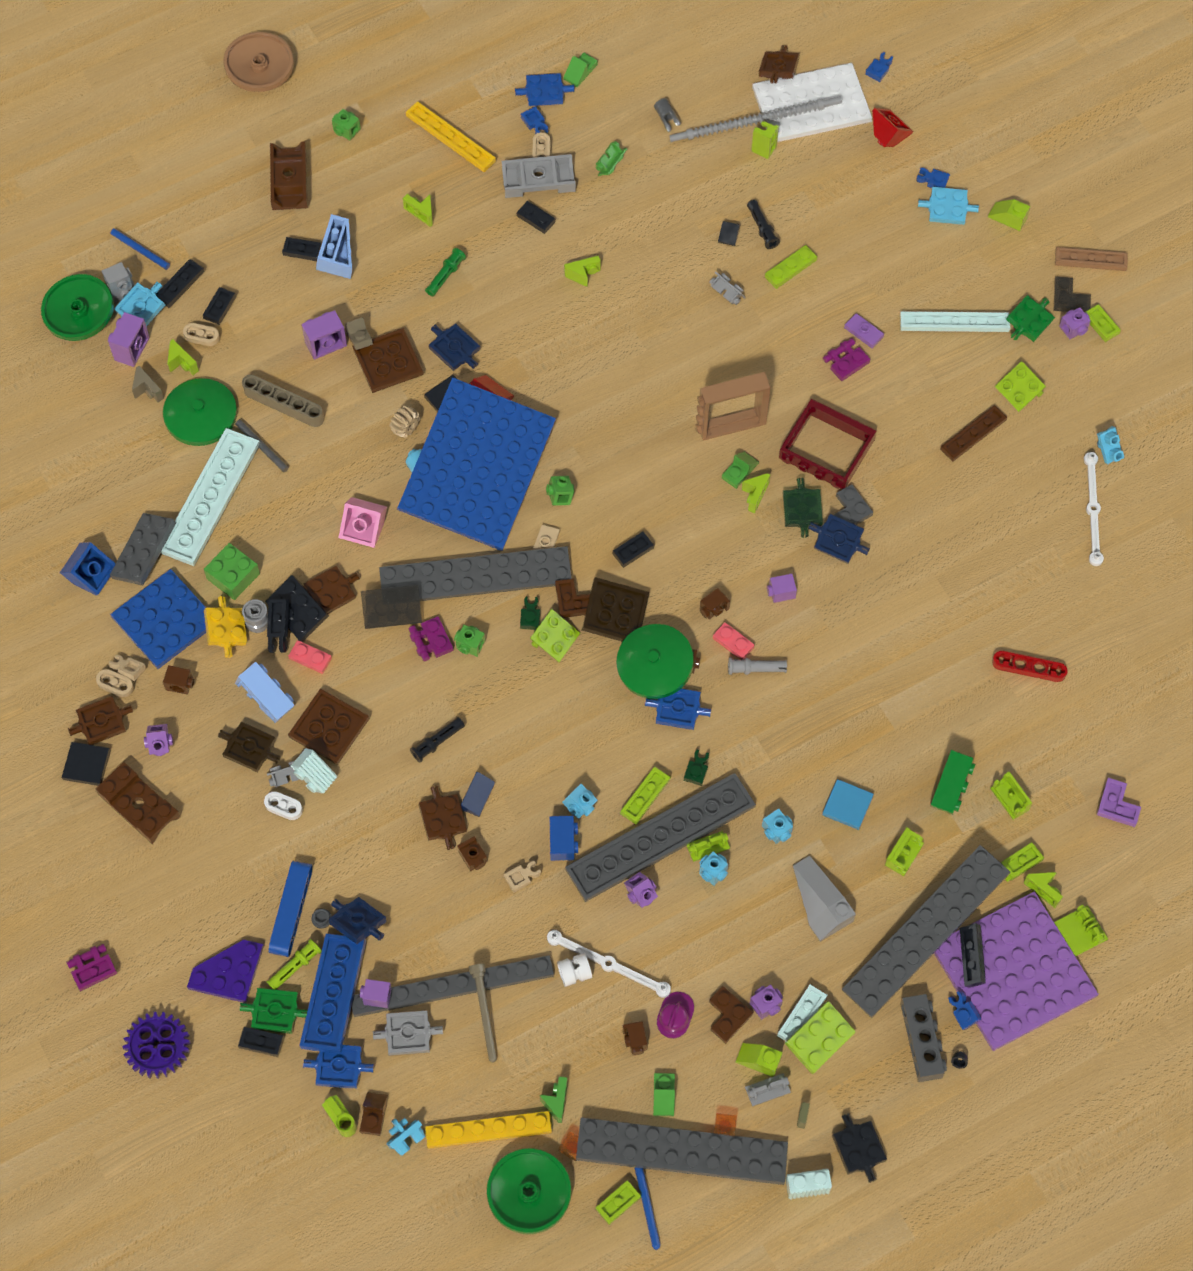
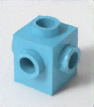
[562,784,598,819]
[762,808,793,844]
[699,852,728,886]

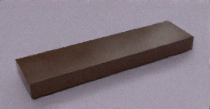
[940,405,1007,462]

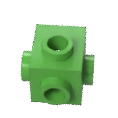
[332,109,361,141]
[546,476,574,506]
[454,625,485,657]

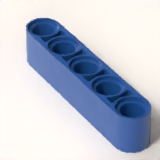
[268,861,313,957]

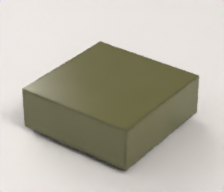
[797,1102,810,1129]

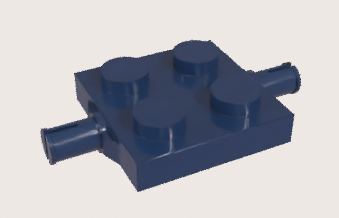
[429,323,480,371]
[808,514,870,564]
[329,897,387,944]

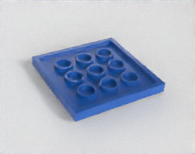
[110,569,206,669]

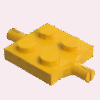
[204,596,247,658]

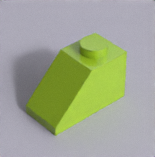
[988,199,1030,231]
[735,1043,783,1077]

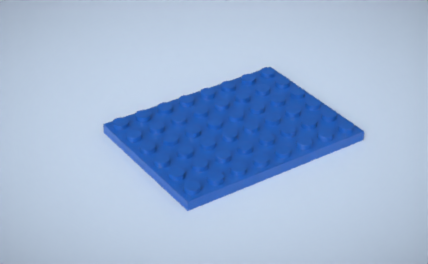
[397,377,556,551]

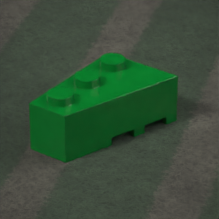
[930,750,976,815]

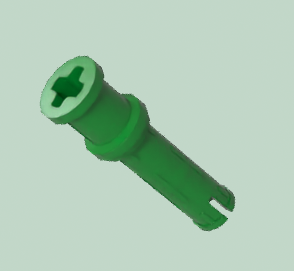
[425,248,466,297]

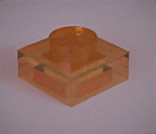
[714,1113,737,1136]
[558,1132,578,1161]

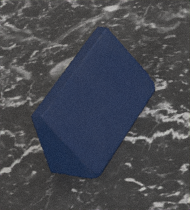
[461,772,495,817]

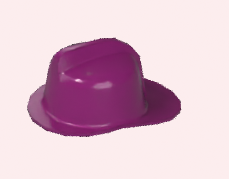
[657,992,694,1039]

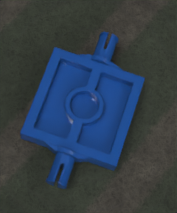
[515,73,574,106]
[645,689,711,730]
[303,1045,374,1089]

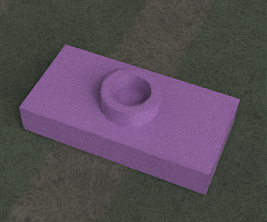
[844,313,884,348]

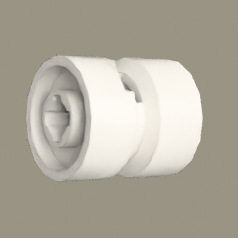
[557,953,592,987]

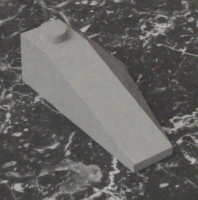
[793,856,856,942]

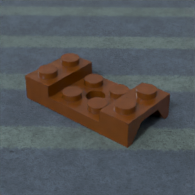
[270,142,308,210]
[95,762,181,844]

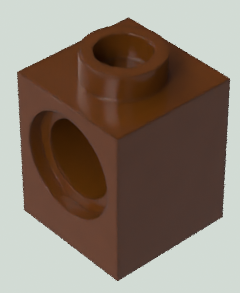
[163,665,195,695]

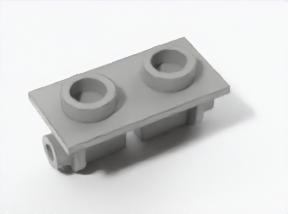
[709,272,746,305]
[267,761,299,788]
[745,1073,791,1107]

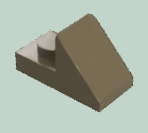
[345,317,373,350]
[132,366,164,403]

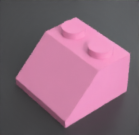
[339,497,387,548]

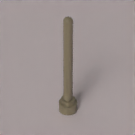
[469,964,497,1063]

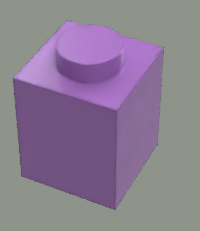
[767,574,797,603]
[360,979,392,1008]

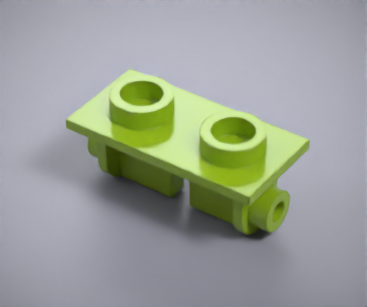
[687,831,730,862]

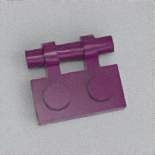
[823,338,871,382]
[408,616,454,662]
[66,944,118,992]

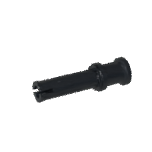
[747,200,780,249]
[410,717,465,763]

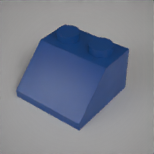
[60,542,116,595]

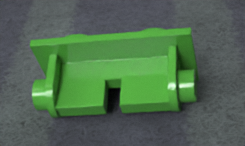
[596,141,627,176]

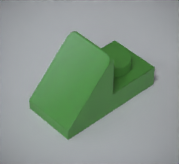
[563,52,598,88]
[722,452,759,489]
[653,1073,675,1116]
[540,1076,567,1123]

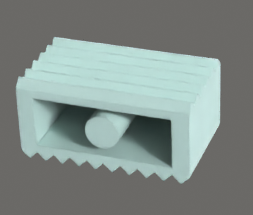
[291,748,337,794]
[785,1169,832,1200]

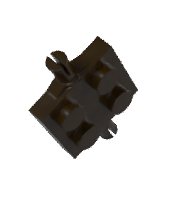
[218,722,281,773]

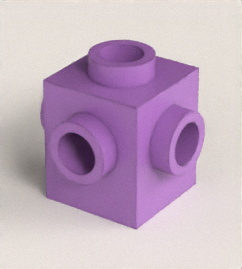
[1059,308,1090,340]
[144,724,173,756]
[624,872,658,908]
[750,984,783,1020]

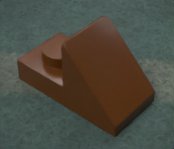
[360,1092,388,1136]

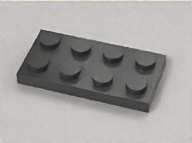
[110,513,176,586]

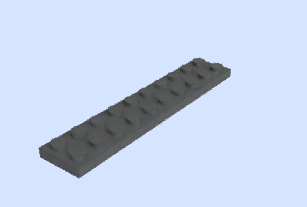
[379,546,572,605]
[565,773,756,902]
[842,845,1010,1018]
[576,1118,788,1185]

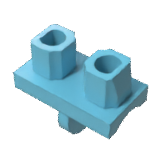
[1097,426,1124,464]
[386,1118,425,1156]

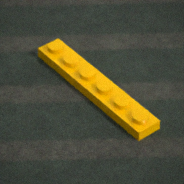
[406,101,496,172]
[425,1111,552,1149]

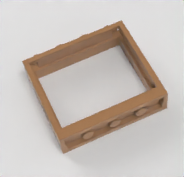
[695,372,771,441]

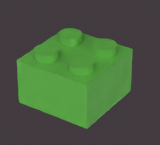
[204,543,260,601]

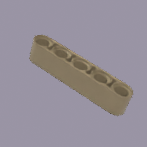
[242,375,324,427]

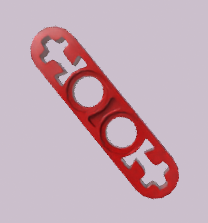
[992,651,1068,682]

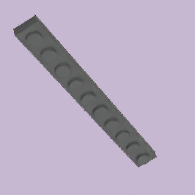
[352,955,554,1017]

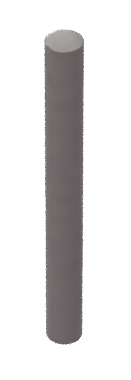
[235,419,289,472]

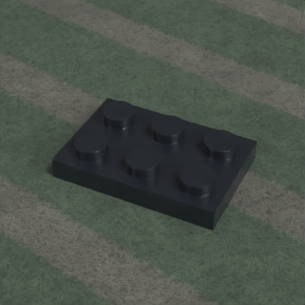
[265,575,329,642]

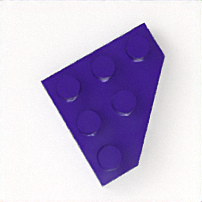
[187,940,264,1003]

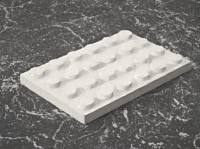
[752,63,872,142]

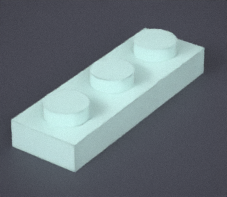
[777,984,827,1041]

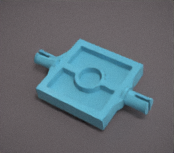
[918,187,979,225]
[114,282,165,327]

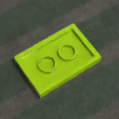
[785,1001,856,1074]

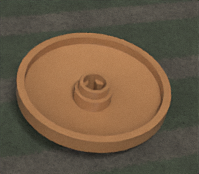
[224,32,294,92]

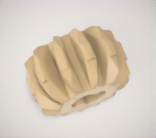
[389,406,420,438]

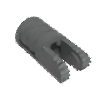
[654,98,681,132]

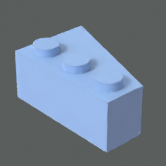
[316,214,352,279]
[235,662,295,723]

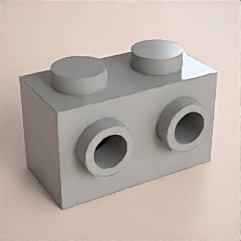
[102,262,135,304]

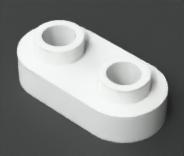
[264,792,302,820]

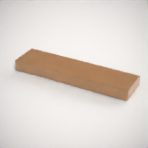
[1055,247,1128,271]

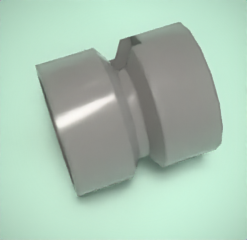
[242,599,268,633]

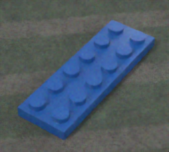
[299,934,366,1054]

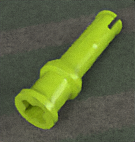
[266,939,322,990]

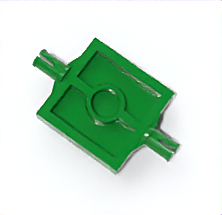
[1006,295,1055,342]
[239,988,308,1034]

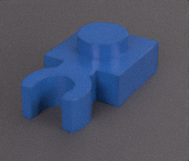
[865,52,893,82]
[521,106,548,135]
[916,168,950,188]
[948,991,981,1030]

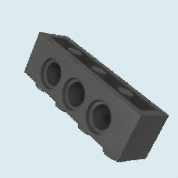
[900,994,947,1082]

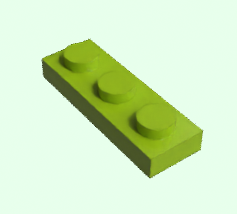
[765,245,817,289]
[620,766,671,825]

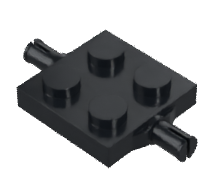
[832,1113,887,1183]

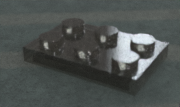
[361,585,422,629]

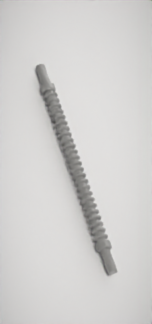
[669,97,842,142]

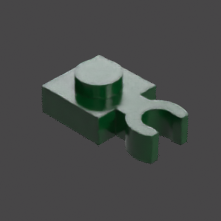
[520,597,540,630]
[683,749,709,786]

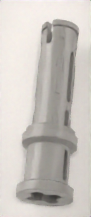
[728,657,787,675]

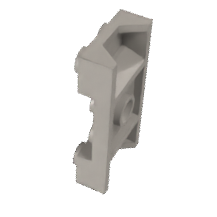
[502,154,576,198]

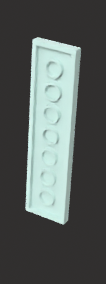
[161,428,260,566]

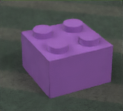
[301,310,347,360]
[108,312,150,367]

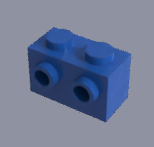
[550,816,578,861]

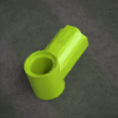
[322,1095,357,1137]

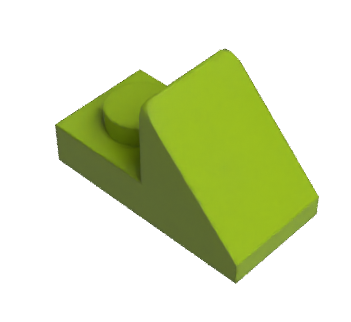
[403,194,433,227]
[564,255,601,287]
[168,339,199,375]
[742,473,770,513]
[1024,872,1063,908]

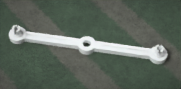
[1084,452,1104,566]
[547,930,671,998]

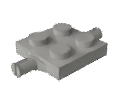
[373,1011,443,1056]

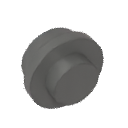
[311,909,332,929]

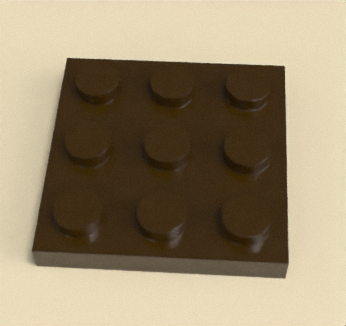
[582,577,649,642]

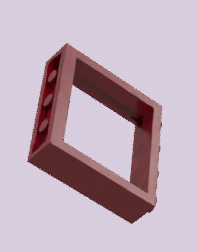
[779,399,877,490]

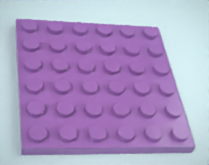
[934,891,1099,1051]

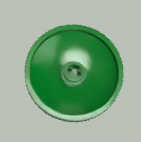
[41,274,114,341]
[163,378,237,446]
[616,624,694,699]
[487,1148,571,1234]

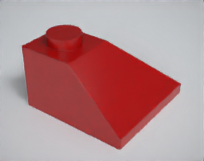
[872,108,914,147]

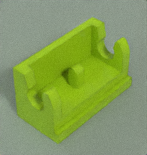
[751,121,779,159]
[990,772,1032,820]
[885,827,924,876]

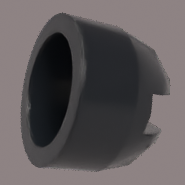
[951,1050,968,1069]

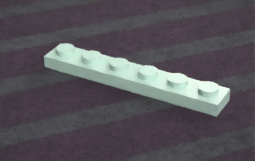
[900,312,1010,332]

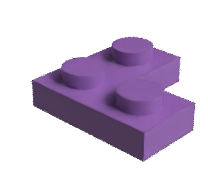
[1097,778,1141,827]

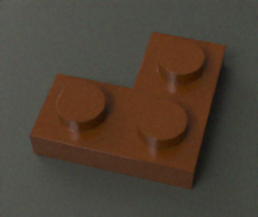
[555,579,590,618]
[709,986,753,1044]

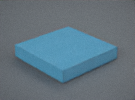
[822,779,874,830]

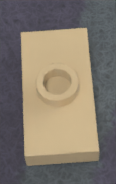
[533,525,560,550]

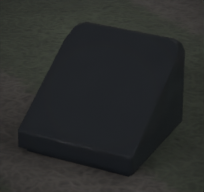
[718,221,740,246]

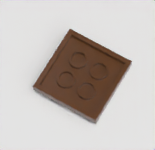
[352,328,423,393]
[288,688,370,765]

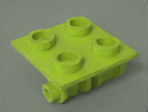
[995,361,1046,412]
[530,609,580,662]
[1054,905,1108,957]

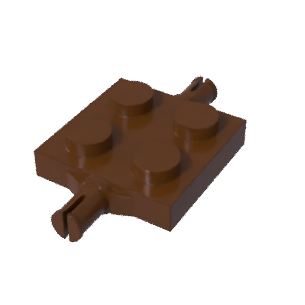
[759,45,799,84]
[304,566,360,614]
[68,696,133,745]
[419,786,467,850]

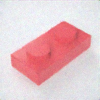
[713,623,755,659]
[288,640,332,674]

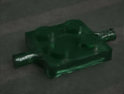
[782,478,823,538]

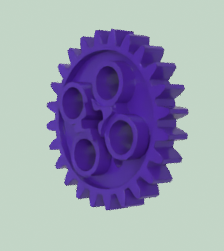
[123,1012,191,1079]

